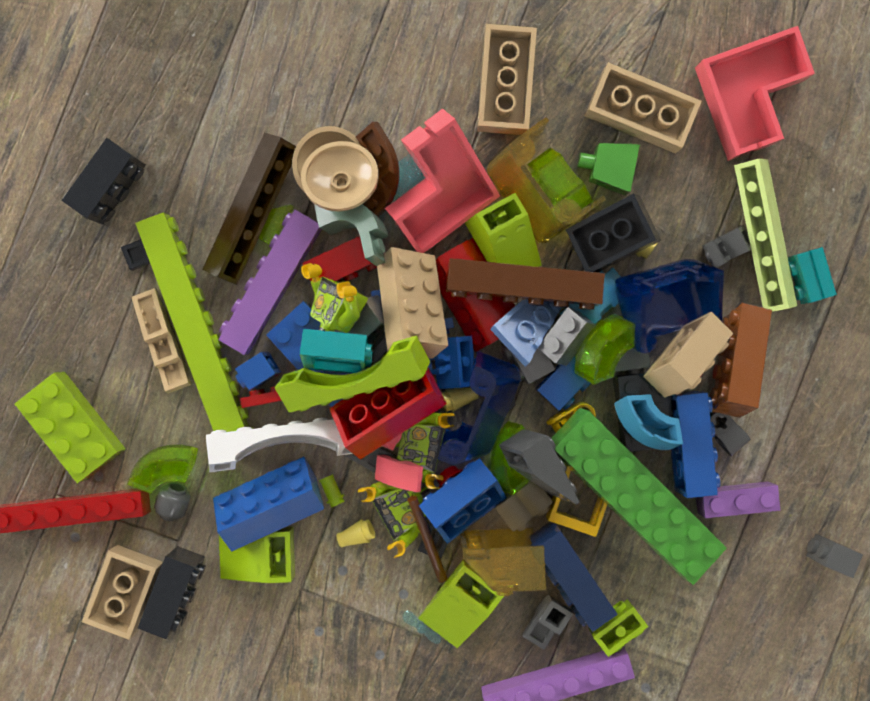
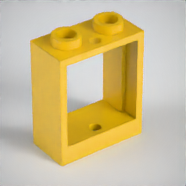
[546,463,607,537]

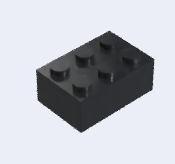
[61,137,146,225]
[565,193,661,273]
[613,372,674,452]
[138,546,206,639]

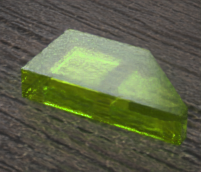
[258,204,295,245]

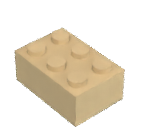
[643,312,733,397]
[82,545,163,640]

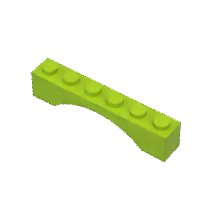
[275,335,430,413]

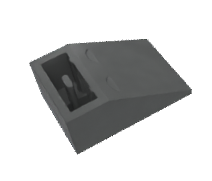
[499,429,579,504]

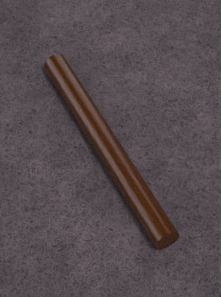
[407,496,447,583]

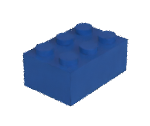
[418,458,507,544]

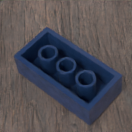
[528,521,618,632]

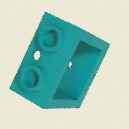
[300,329,373,373]

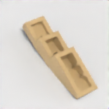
[132,288,192,394]

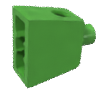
[577,143,640,195]

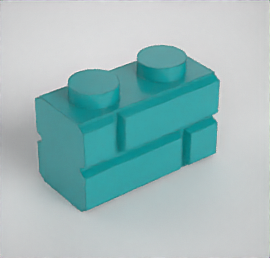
[788,247,837,304]

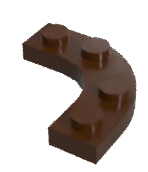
[356,122,399,217]

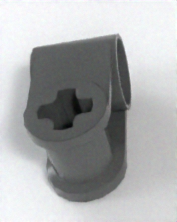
[710,412,751,456]

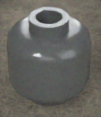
[154,482,191,521]

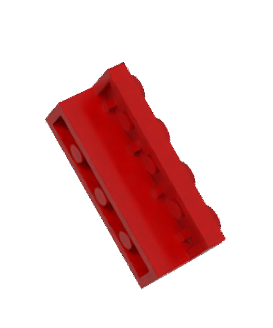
[436,238,515,352]

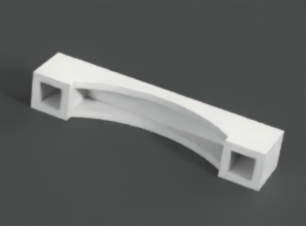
[206,418,352,472]

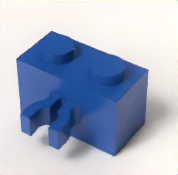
[430,336,476,389]

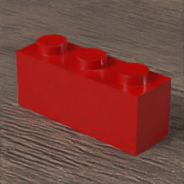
[302,236,377,282]

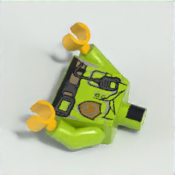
[301,263,368,333]
[395,412,455,490]
[358,481,432,558]

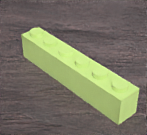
[734,159,797,312]

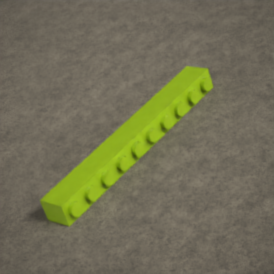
[135,212,254,432]

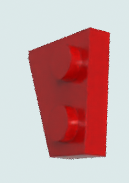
[240,386,282,408]

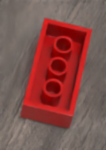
[329,367,447,460]

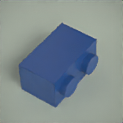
[235,352,282,390]
[535,356,594,411]

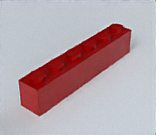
[0,487,151,533]

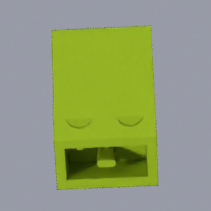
[465,193,542,267]
[219,526,295,583]
[418,559,504,648]

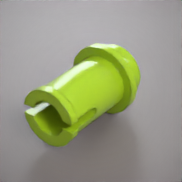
[319,474,345,508]

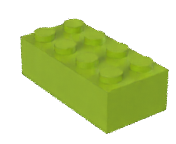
[14,372,125,483]

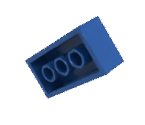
[266,301,367,407]
[671,390,720,498]
[213,457,325,552]

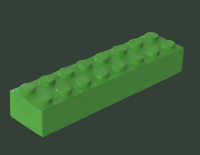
[551,408,727,585]

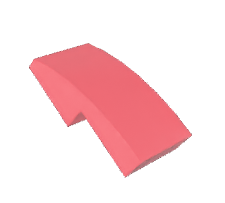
[375,454,423,492]

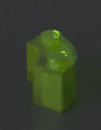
[527,147,593,218]
[574,314,635,385]
[491,421,530,496]
[127,444,198,494]

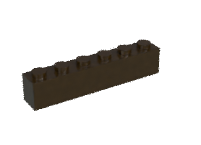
[202,133,296,285]

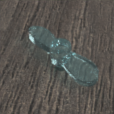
[402,611,441,644]

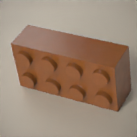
[709,303,772,418]

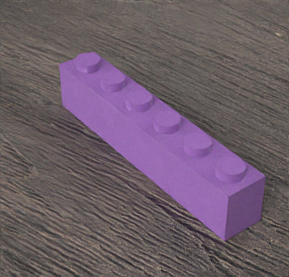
[218,210,322,355]
[481,647,635,701]

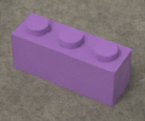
[696,481,780,518]

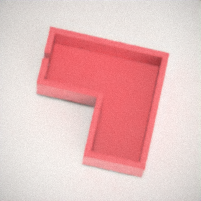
[695,26,815,161]
[385,109,500,253]

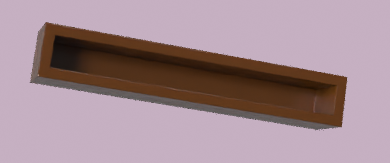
[446,258,605,310]

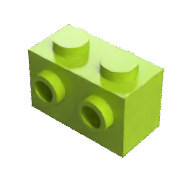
[588,599,649,657]

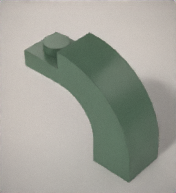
[314,204,389,266]

